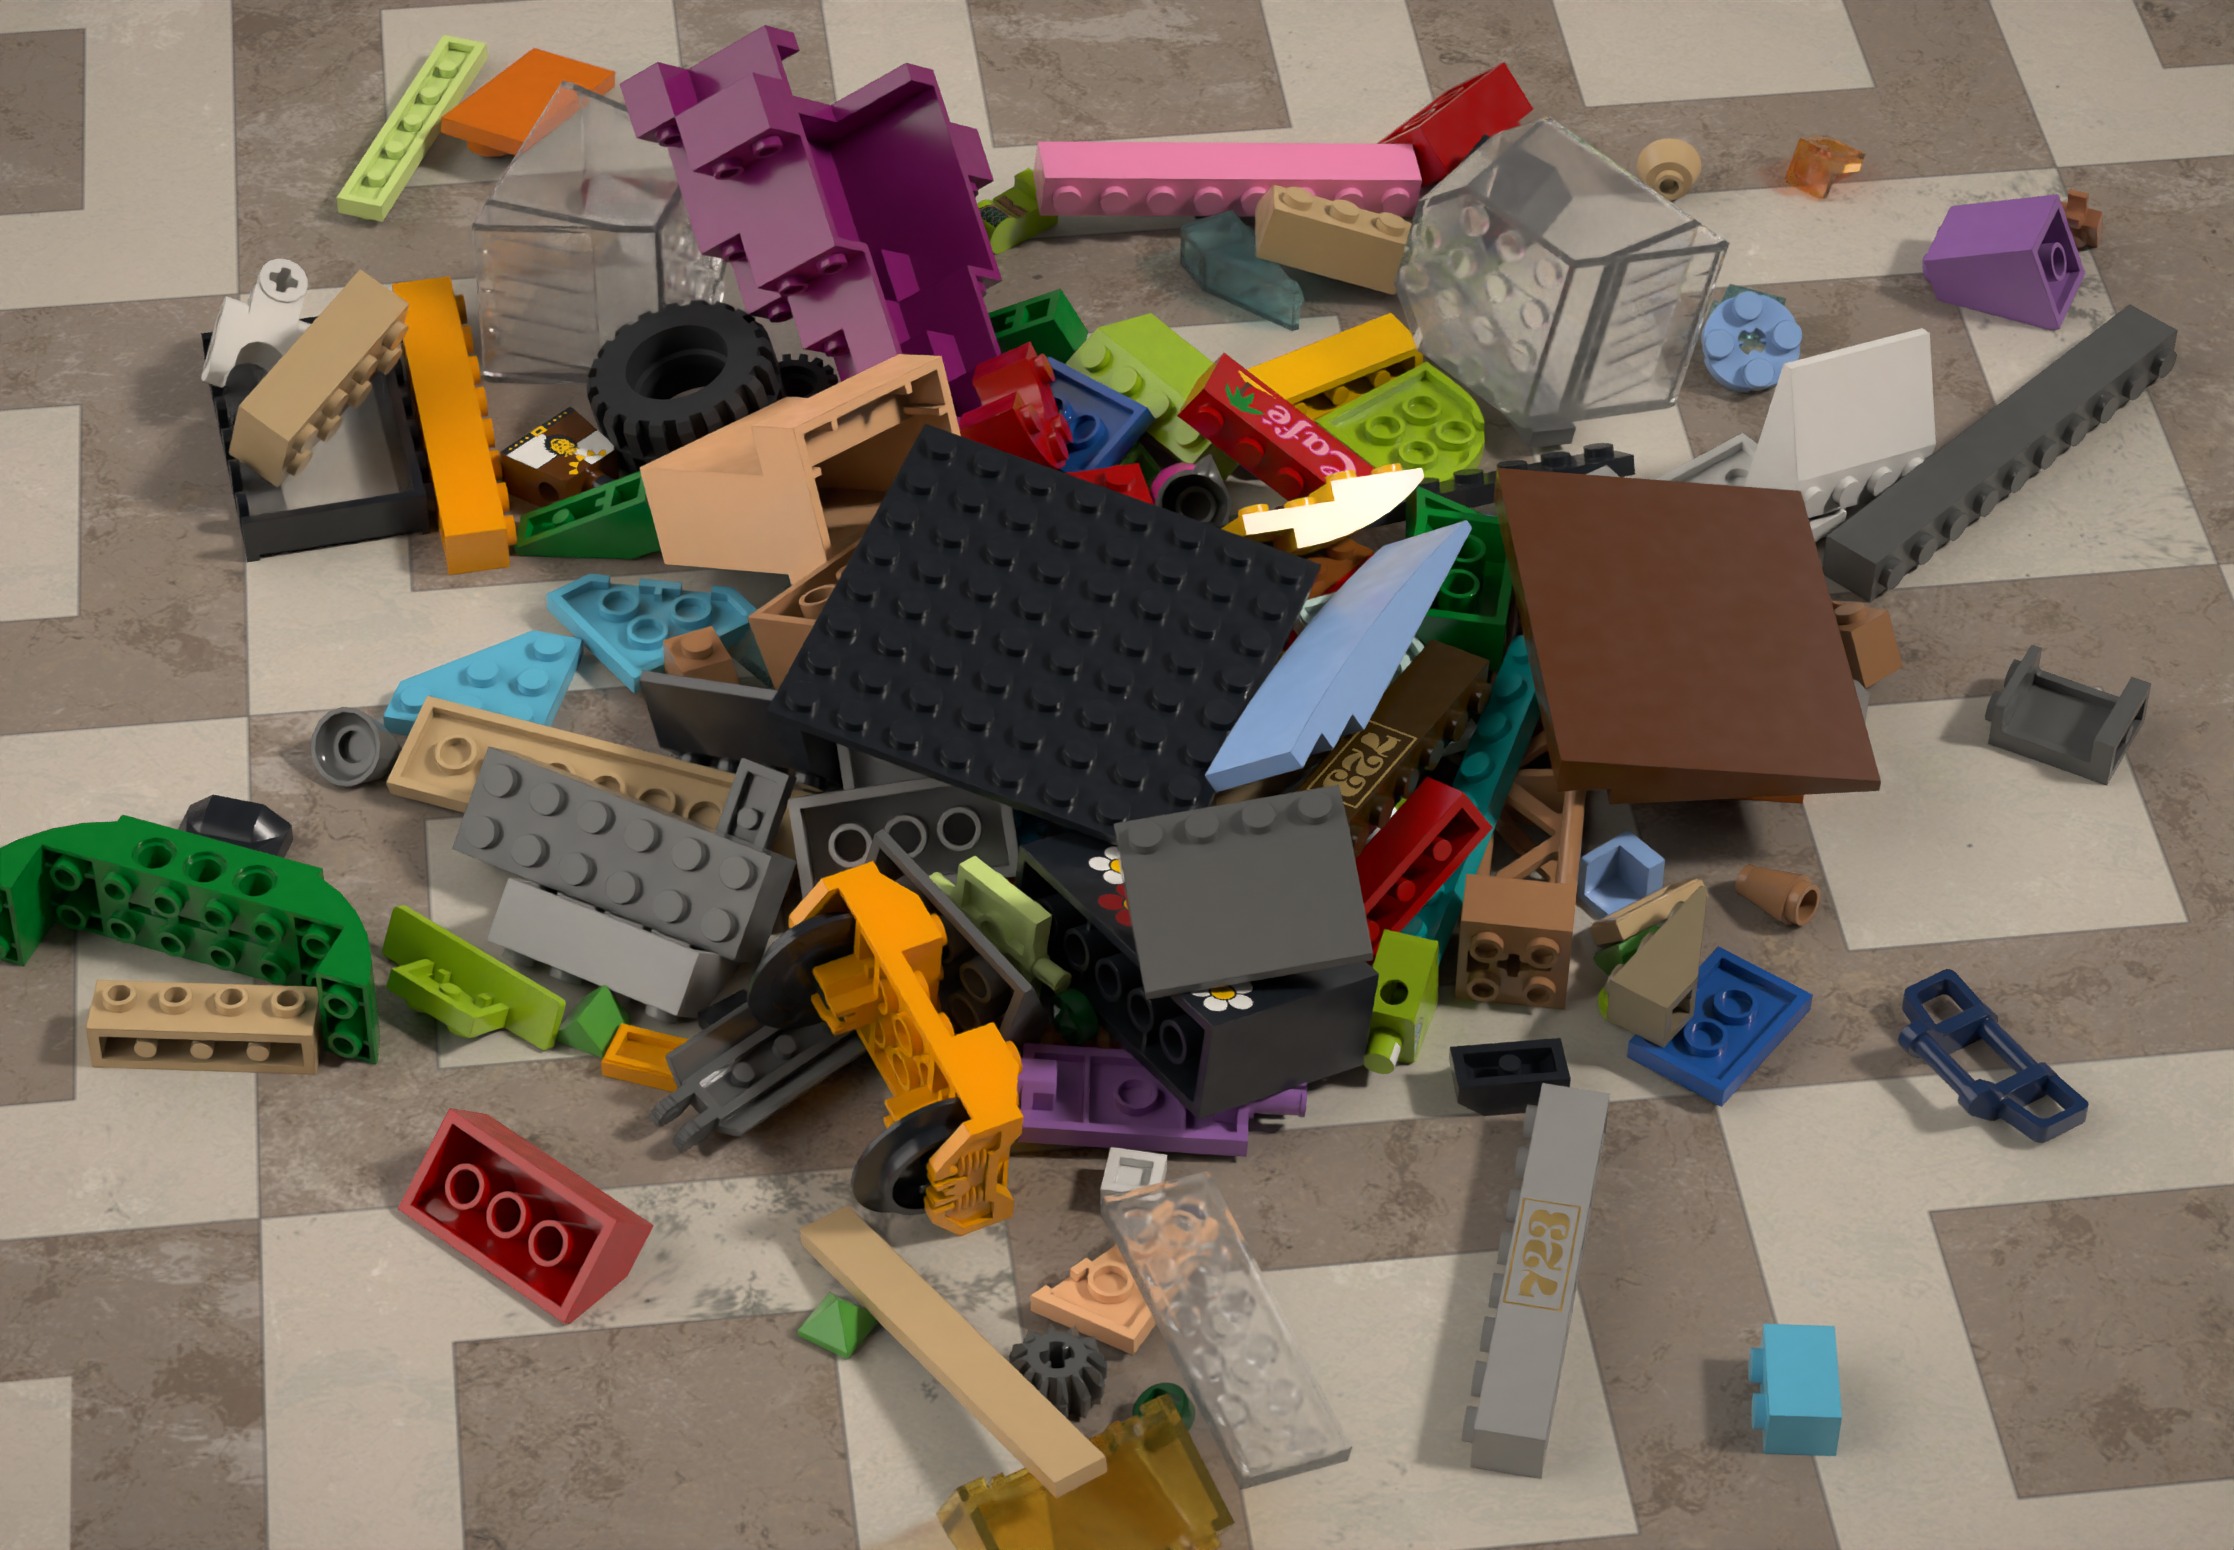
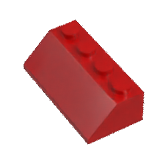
[398,1108,654,1324]

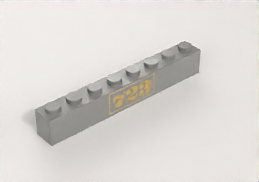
[1462,1083,1610,1479]

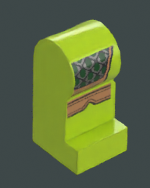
[977,168,1058,254]

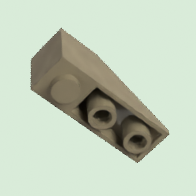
[1605,886,1708,1048]

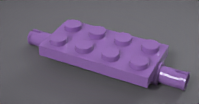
[1017,1043,1307,1157]

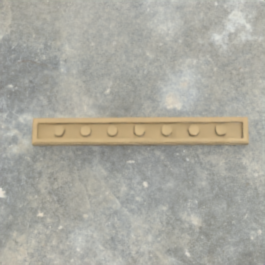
[799,1205,1107,1499]

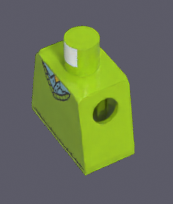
[1363,929,1439,1074]

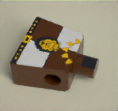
[500,407,619,508]

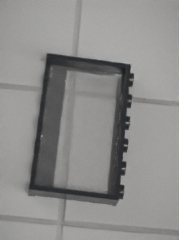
[201,316,437,562]

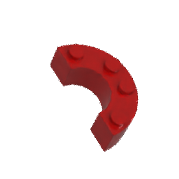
[959,342,1073,470]

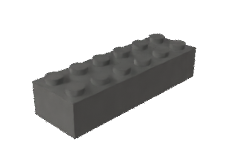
[452,746,797,964]

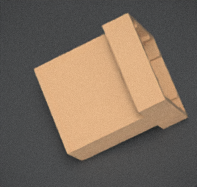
[639,354,961,586]

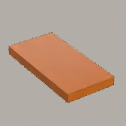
[441,48,616,158]

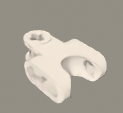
[201,258,311,388]

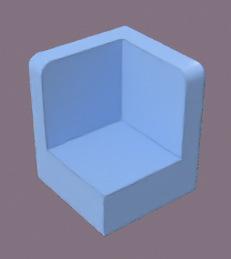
[1576,830,1665,918]

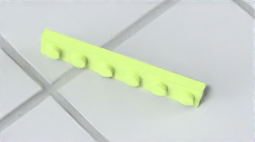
[337,35,488,222]

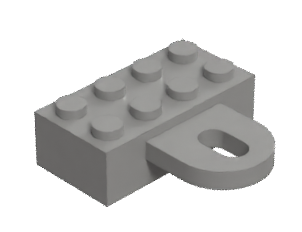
[787,744,1020,899]

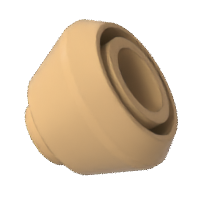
[1637,138,1702,200]

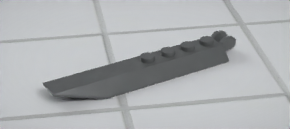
[649,878,1008,1152]

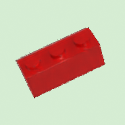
[1376,62,1534,188]

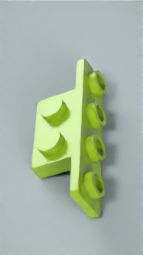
[382,905,566,1050]

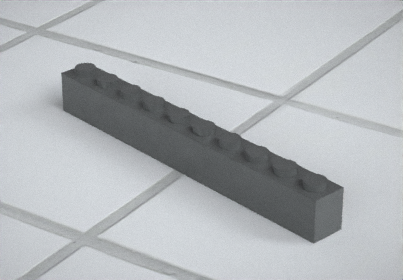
[1822,304,2178,602]

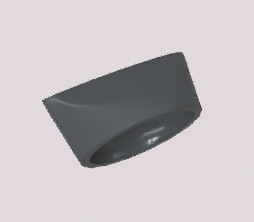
[311,707,402,787]

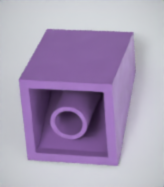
[1922,194,2085,330]

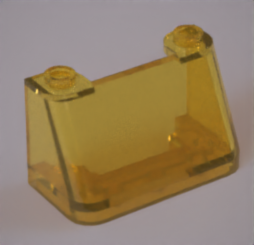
[936,1393,1235,1550]

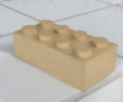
[229,269,409,488]

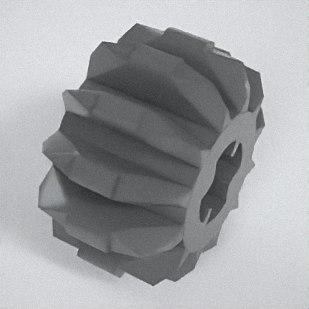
[1009,1323,1107,1419]

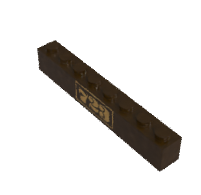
[1296,639,1492,858]

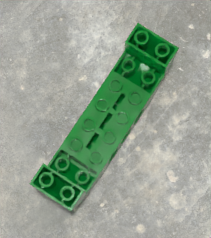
[0,814,381,1064]

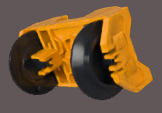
[747,861,1024,1236]

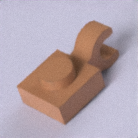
[2061,189,2103,248]

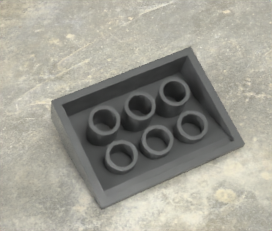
[1114,785,1373,1000]
[864,829,1049,1058]

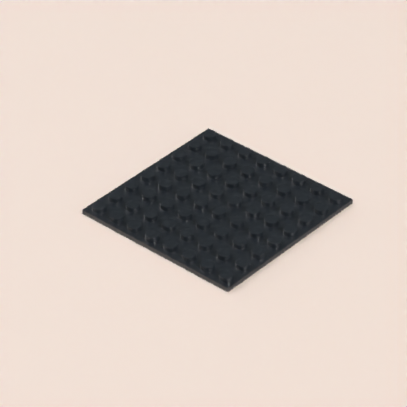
[766,424,1321,845]

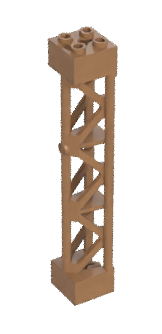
[1455,595,1587,1010]

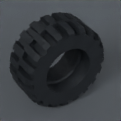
[586,300,788,475]

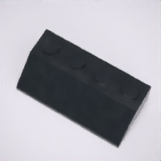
[639,670,843,792]

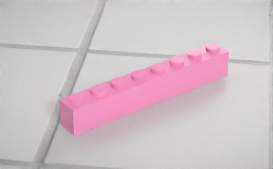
[1033,141,1422,217]

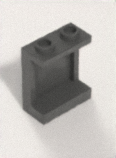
[1985,645,2151,785]

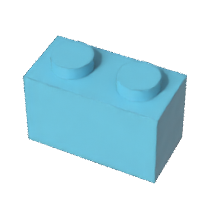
[1748,1324,1842,1456]

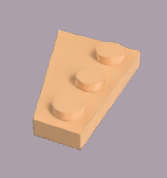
[1031,1203,1218,1355]

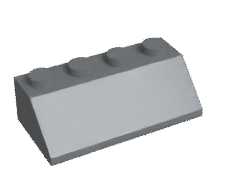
[486,878,741,1024]

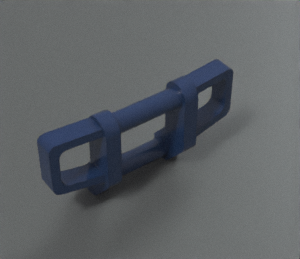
[1898,969,2089,1143]

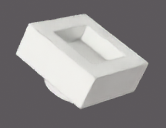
[1100,1147,1167,1212]

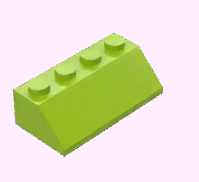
[1065,313,1239,482]

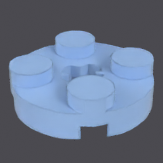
[1701,291,1802,393]

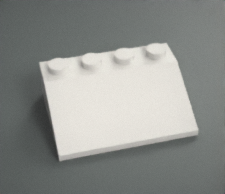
[1744,328,1936,518]

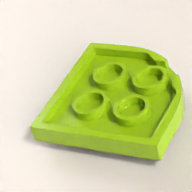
[1315,361,1485,482]

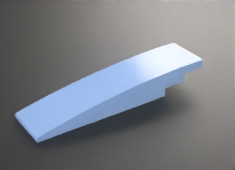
[1205,520,1472,792]

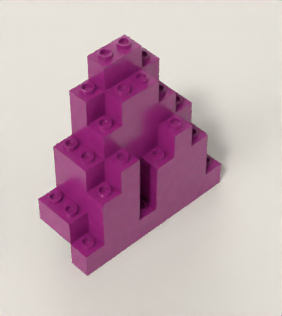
[619,25,1002,425]

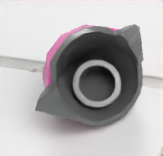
[1149,453,1231,527]

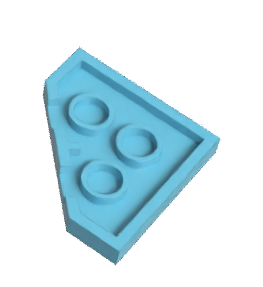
[546,574,757,694]
[383,630,584,736]

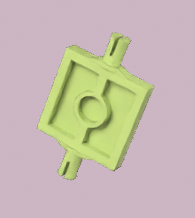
[929,856,1072,998]

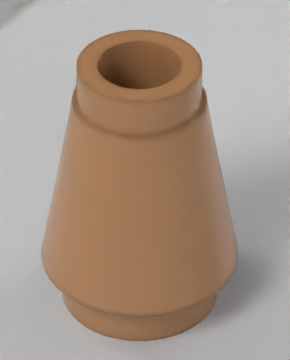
[1735,864,1820,926]

